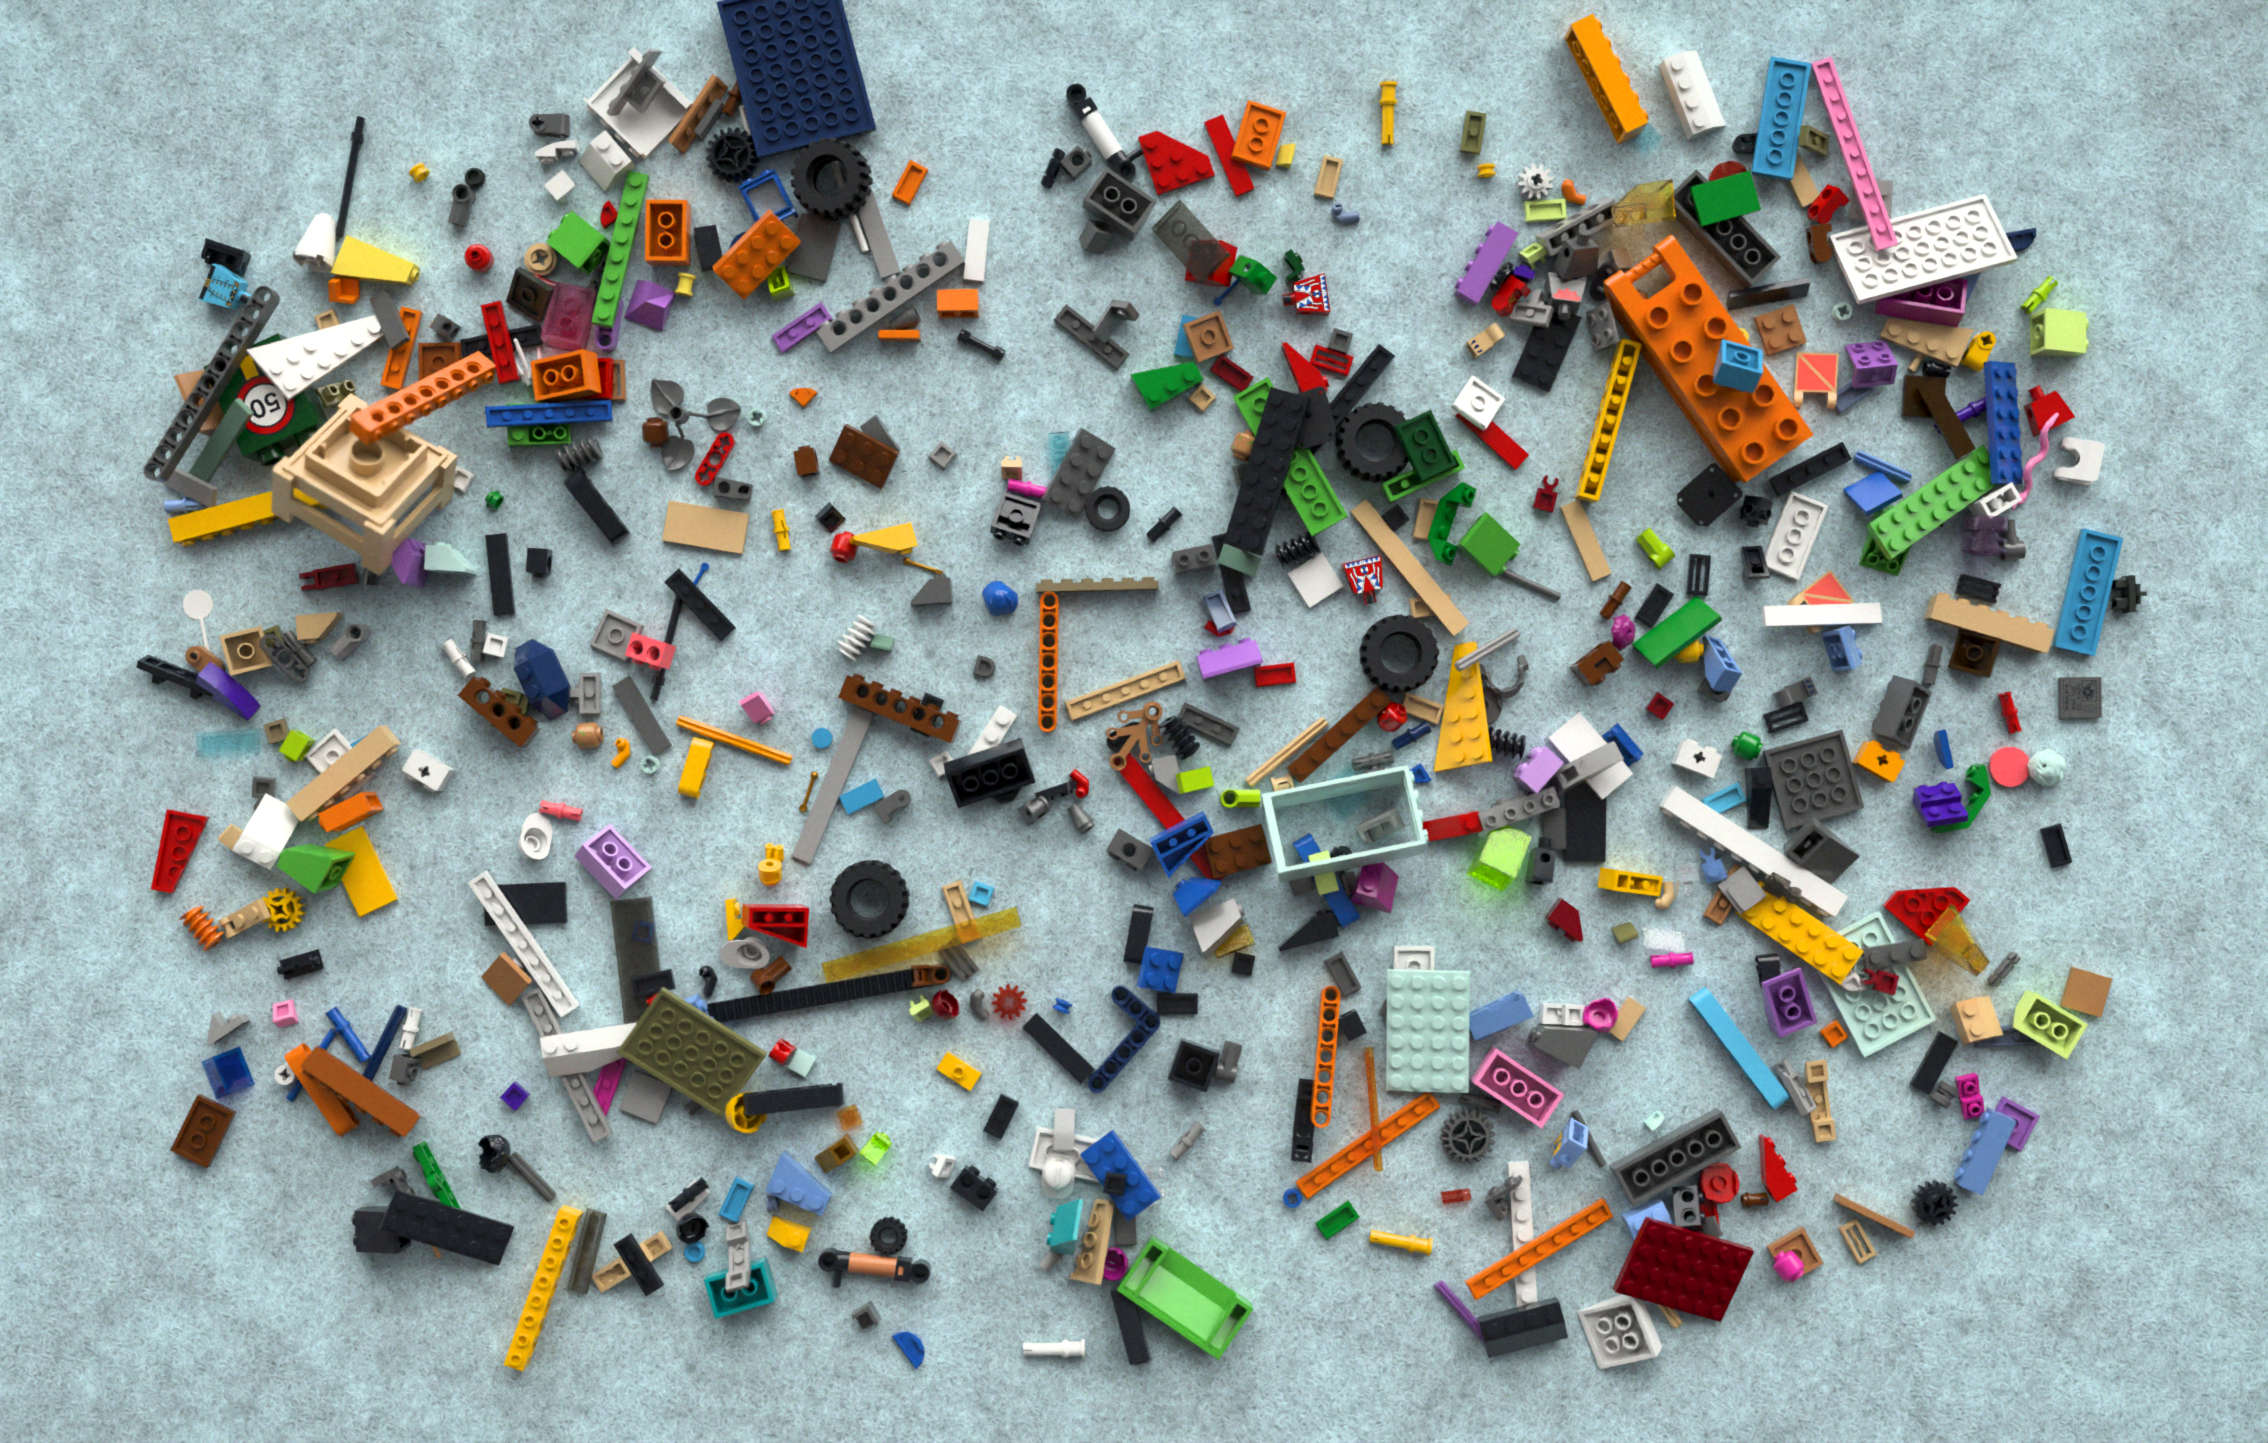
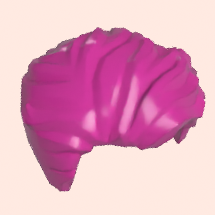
[1583,998,1618,1033]

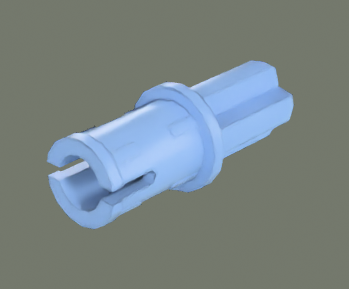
[164,497,208,514]

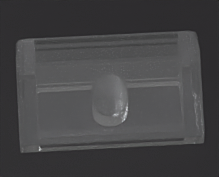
[1641,927,1685,953]

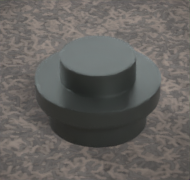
[465,168,486,189]

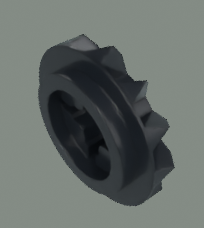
[1490,262,1514,292]

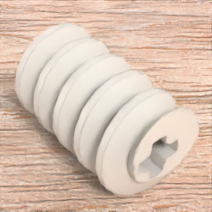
[837,615,878,661]

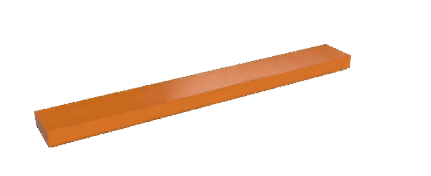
[1295,1092,1441,1199]
[1464,1198,1614,1301]

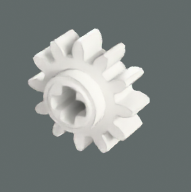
[1517,163,1554,201]

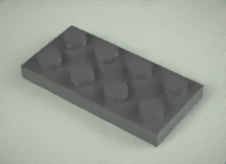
[1041,428,1116,519]

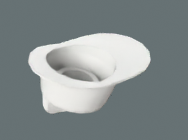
[517,813,553,860]
[720,937,769,969]
[1041,1153,1075,1199]

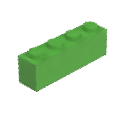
[1380,449,1465,504]

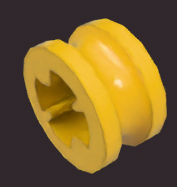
[409,163,430,183]
[1477,163,1496,178]

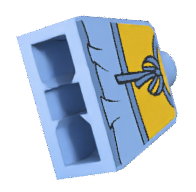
[1550,1118,1588,1169]

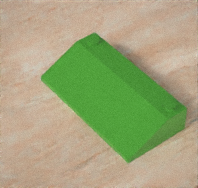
[1117,1234,1253,1360]

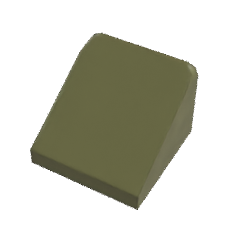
[1612,922,1639,944]

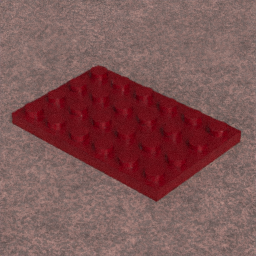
[1613,1216,1754,1322]

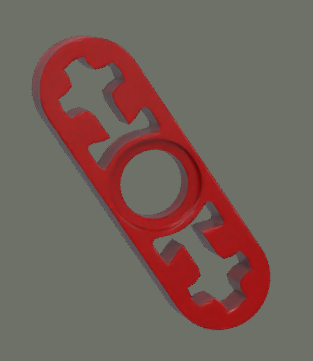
[695,432,735,486]

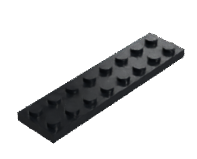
[1223,387,1310,556]

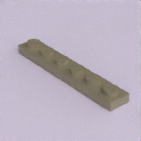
[1036,577,1159,593]

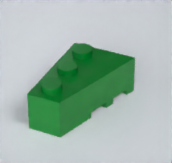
[1130,362,1204,413]

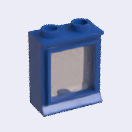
[738,169,799,223]

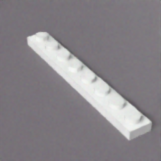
[468,871,580,1017]
[1507,1161,1537,1307]

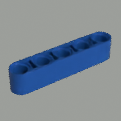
[1292,833,1361,929]

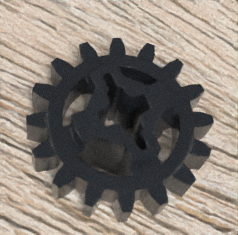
[1911,1180,1958,1226]

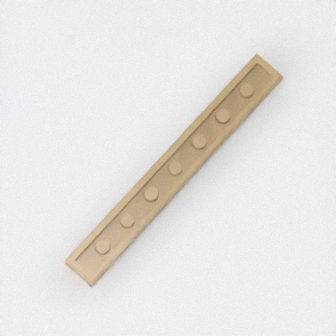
[1350,499,1470,637]

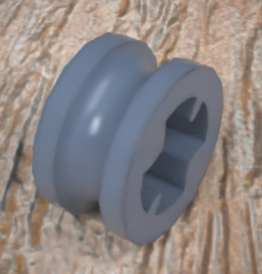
[766,1194,780,1213]

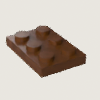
[829,424,900,489]
[1203,824,1272,879]
[170,1094,237,1168]

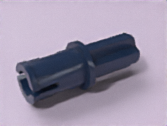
[1392,721,1432,750]

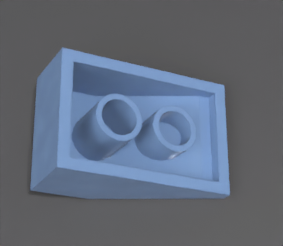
[1821,625,1862,672]

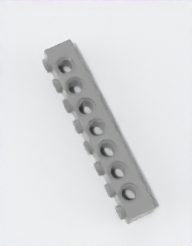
[817,240,965,353]

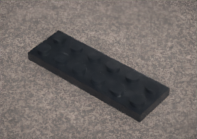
[379,1189,514,1266]

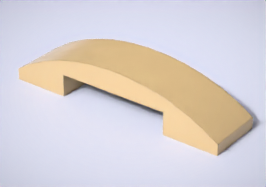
[1804,1059,1836,1143]

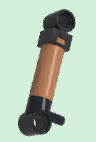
[818,1247,932,1288]

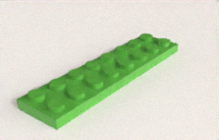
[1233,377,1348,537]
[1866,445,1997,560]

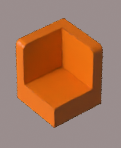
[328,276,360,304]

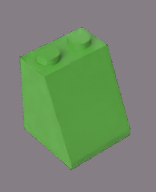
[546,211,611,276]
[1456,512,1521,578]
[276,843,356,894]

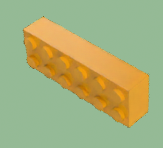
[1564,14,1649,145]

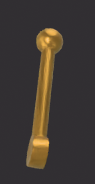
[903,557,944,575]
[799,771,818,812]

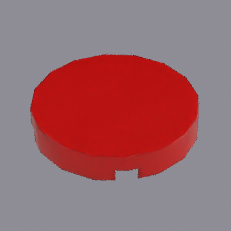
[1698,1162,1740,1204]

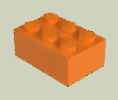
[645,199,691,266]
[530,349,602,403]

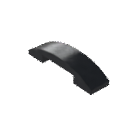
[1291,1078,1318,1163]

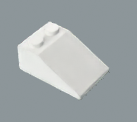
[232,794,299,870]

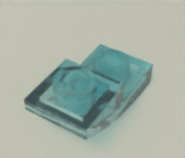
[1049,431,1070,477]

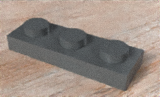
[1861,939,1927,969]

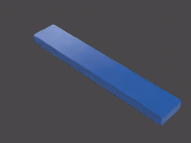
[485,400,613,428]

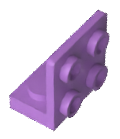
[1845,341,1898,388]

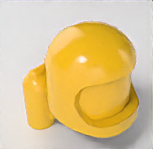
[758,843,784,886]

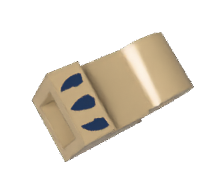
[1465,323,1506,359]

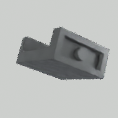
[1171,544,1216,576]

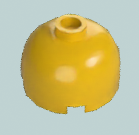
[725,1092,767,1133]

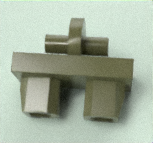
[314,379,357,408]

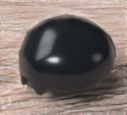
[676,1213,709,1244]

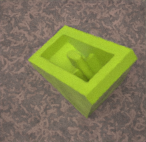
[767,265,795,302]

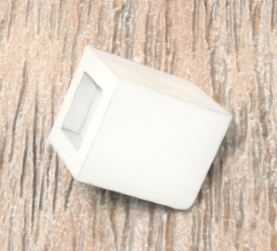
[544,170,576,205]

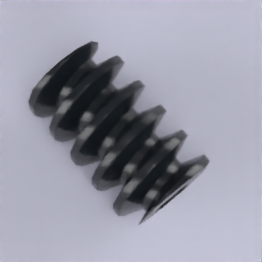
[1275,531,1321,569]
[1158,715,1200,760]
[1488,727,1526,760]

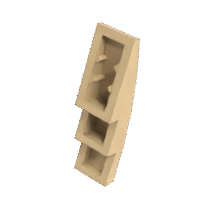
[591,1230,672,1293]

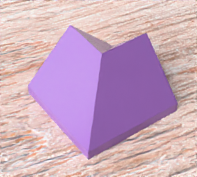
[624,280,676,331]

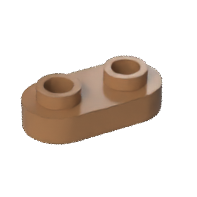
[185,645,225,672]

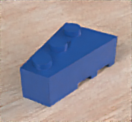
[1149,811,1214,878]

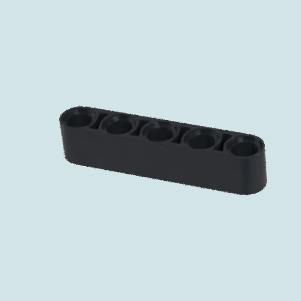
[743,1083,844,1116]

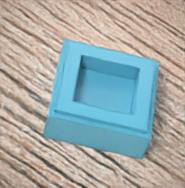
[968,881,994,907]

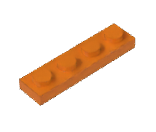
[380,306,423,390]

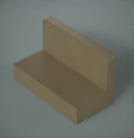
[409,1032,461,1069]

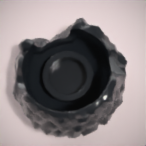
[478,1134,511,1173]

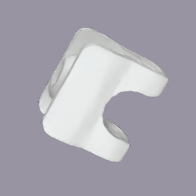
[2053,437,2105,486]

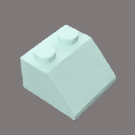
[424,542,477,575]

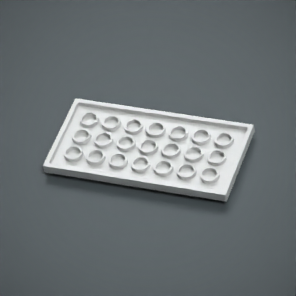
[1828,194,2017,305]

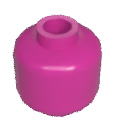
[1773,1251,1804,1283]

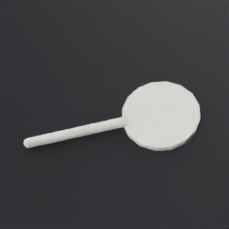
[183,590,213,651]

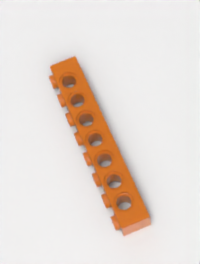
[349,351,496,446]

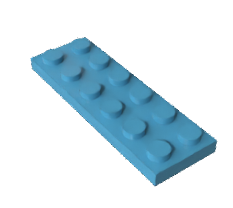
[1751,56,1811,181]
[2052,528,2123,657]

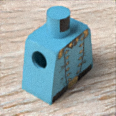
[199,264,252,309]

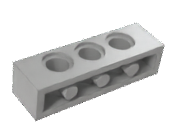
[1535,198,1622,256]

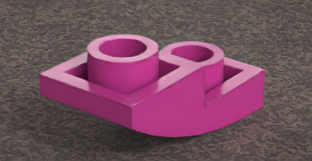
[1955,1073,1985,1120]

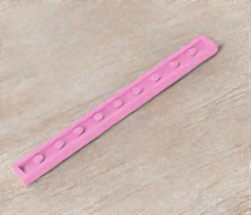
[1811,57,1898,252]

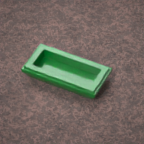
[1315,1200,1360,1240]

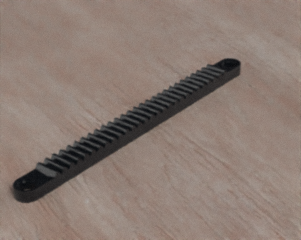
[706,963,952,1023]

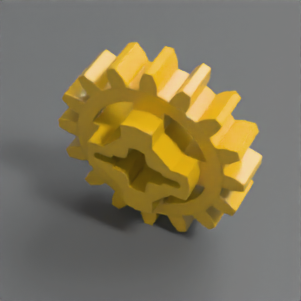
[262,887,306,932]

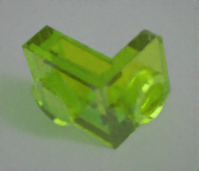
[858,1131,892,1166]

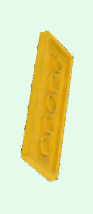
[1735,880,1864,985]

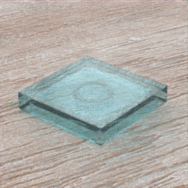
[1323,766,1374,822]

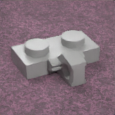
[1508,289,1554,328]
[570,673,601,714]

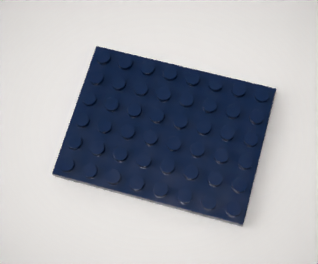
[717,0,876,159]

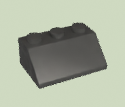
[1082,167,1157,241]
[1871,675,1932,749]

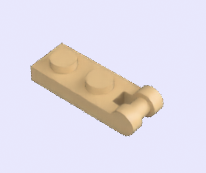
[219,898,271,939]

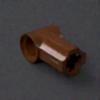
[750,955,792,995]

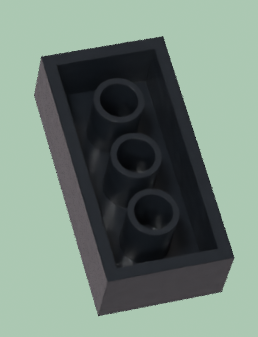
[944,738,1036,808]

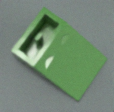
[506,403,571,448]
[1859,505,1912,576]

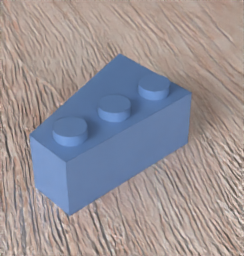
[1469,990,1534,1041]

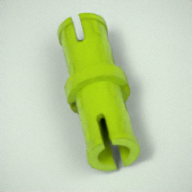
[2020,276,2058,315]

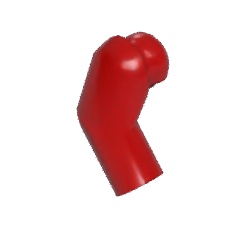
[1204,620,1235,637]

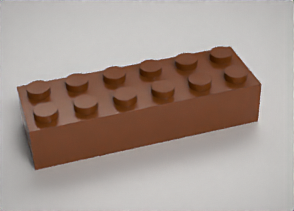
[300,1045,421,1138]

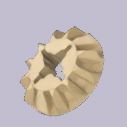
[524,243,558,275]

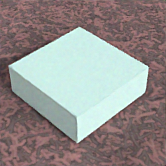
[788,1049,816,1077]

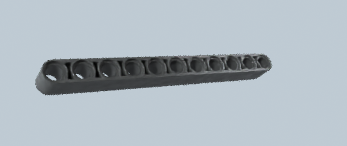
[144,286,280,483]

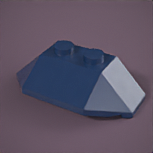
[513,639,571,721]

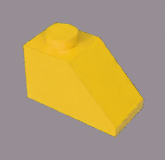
[767,1215,812,1252]

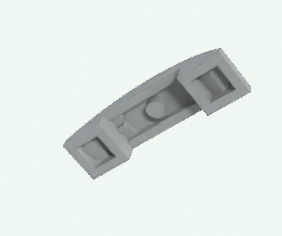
[726,1220,751,1292]

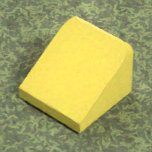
[1276,143,1296,168]

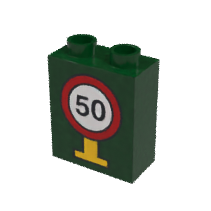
[203,333,328,466]

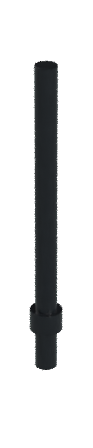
[335,116,365,238]
[650,595,683,701]

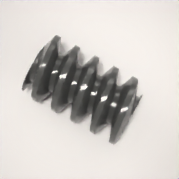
[557,436,604,473]

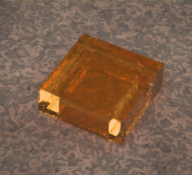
[836,1103,863,1131]

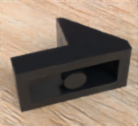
[1740,545,1770,579]

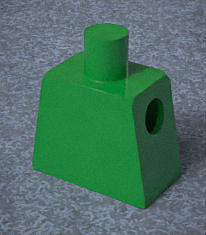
[1228,255,1277,295]

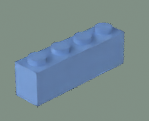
[1954,1107,2017,1196]

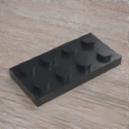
[1512,301,1582,392]

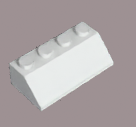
[1659,51,1726,140]

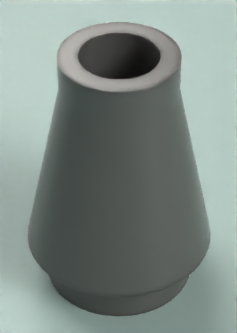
[889,307,921,330]
[1067,803,1095,834]

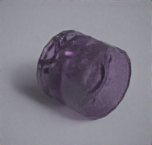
[1962,516,2008,557]

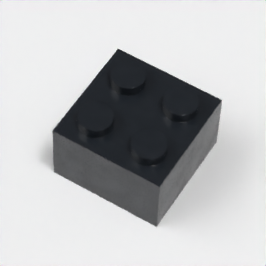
[1167,1037,1220,1093]

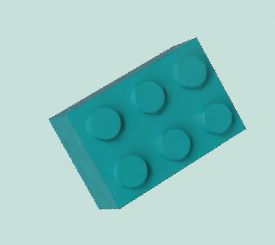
[704,1257,778,1319]

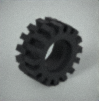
[870,1216,908,1256]

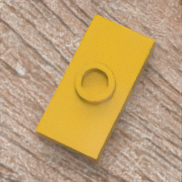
[936,1051,982,1091]

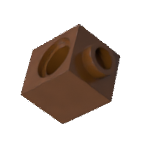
[793,445,820,478]

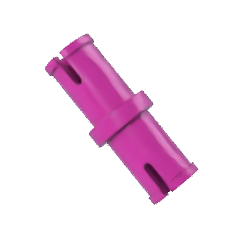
[1007,478,1047,498]
[1650,952,1694,968]

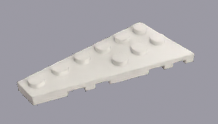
[247,315,385,401]

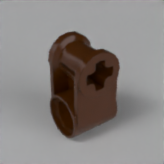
[911,964,950,986]

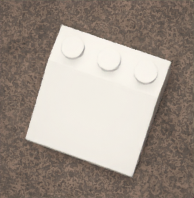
[1578,1294,1662,1369]

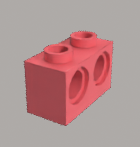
[625,632,677,671]

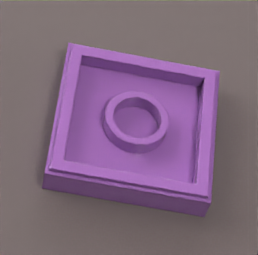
[1995,1096,2040,1152]

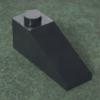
[1745,767,1772,829]
[1278,909,1339,951]

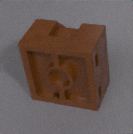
[1569,640,1624,687]

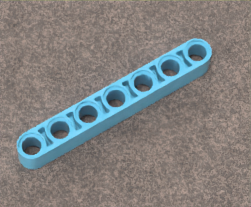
[1688,987,1790,1111]

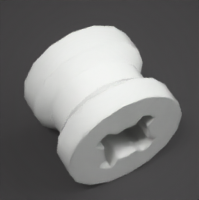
[274,1063,298,1085]

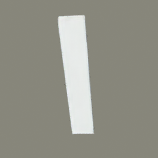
[1761,603,1882,628]

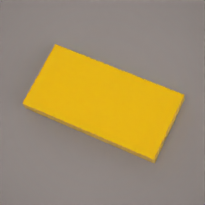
[325,826,398,917]

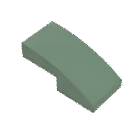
[1217,544,1261,578]

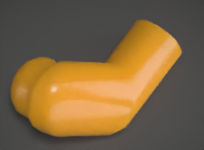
[611,738,631,769]

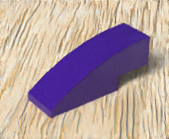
[196,662,261,721]

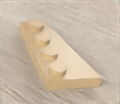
[1879,317,1974,368]
[1070,1199,1114,1285]

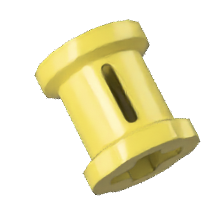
[674,272,696,297]

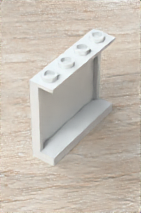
[583,47,692,160]

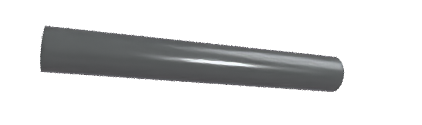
[1502,570,1561,601]
[1571,1109,1607,1167]

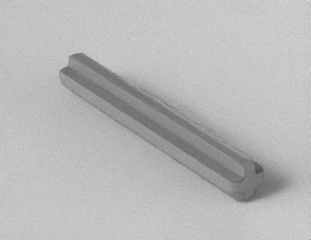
[1454,628,1520,672]

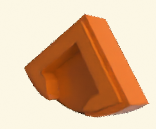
[789,388,818,408]

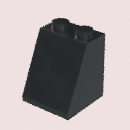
[352,1206,411,1254]

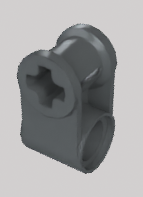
[529,113,570,138]
[1017,796,1050,826]

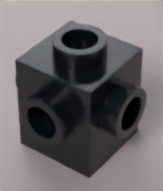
[1740,495,1773,528]

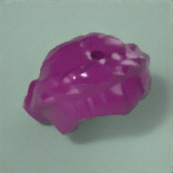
[1611,614,1636,651]

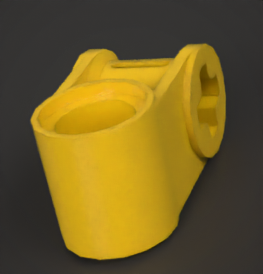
[1960,331,1996,373]

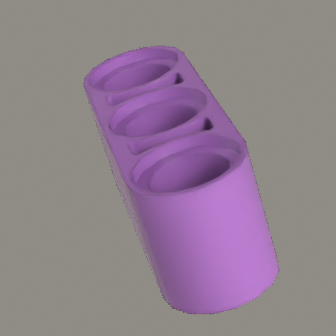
[595,298,624,352]

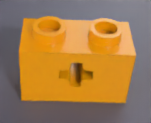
[1852,740,1906,783]

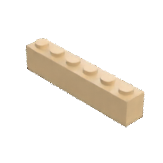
[1924,592,2054,654]
[286,725,401,822]

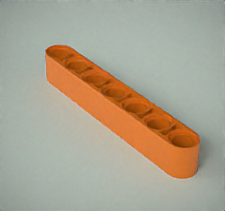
[1038,591,1059,732]
[1310,986,1340,1128]

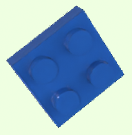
[1137,946,1184,993]

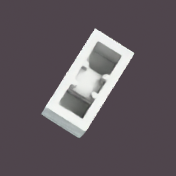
[1968,482,2022,524]
[1671,739,1722,778]
[402,749,455,792]

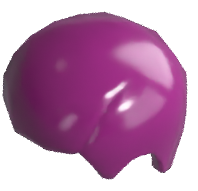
[1103,1247,1129,1281]

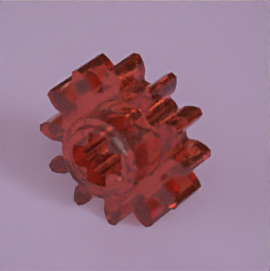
[991,983,1028,1020]

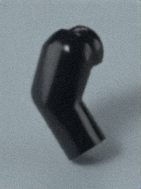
[993,787,1022,804]
[699,966,718,996]

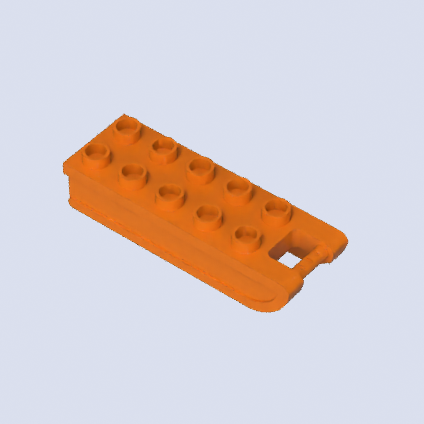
[1603,235,1814,483]

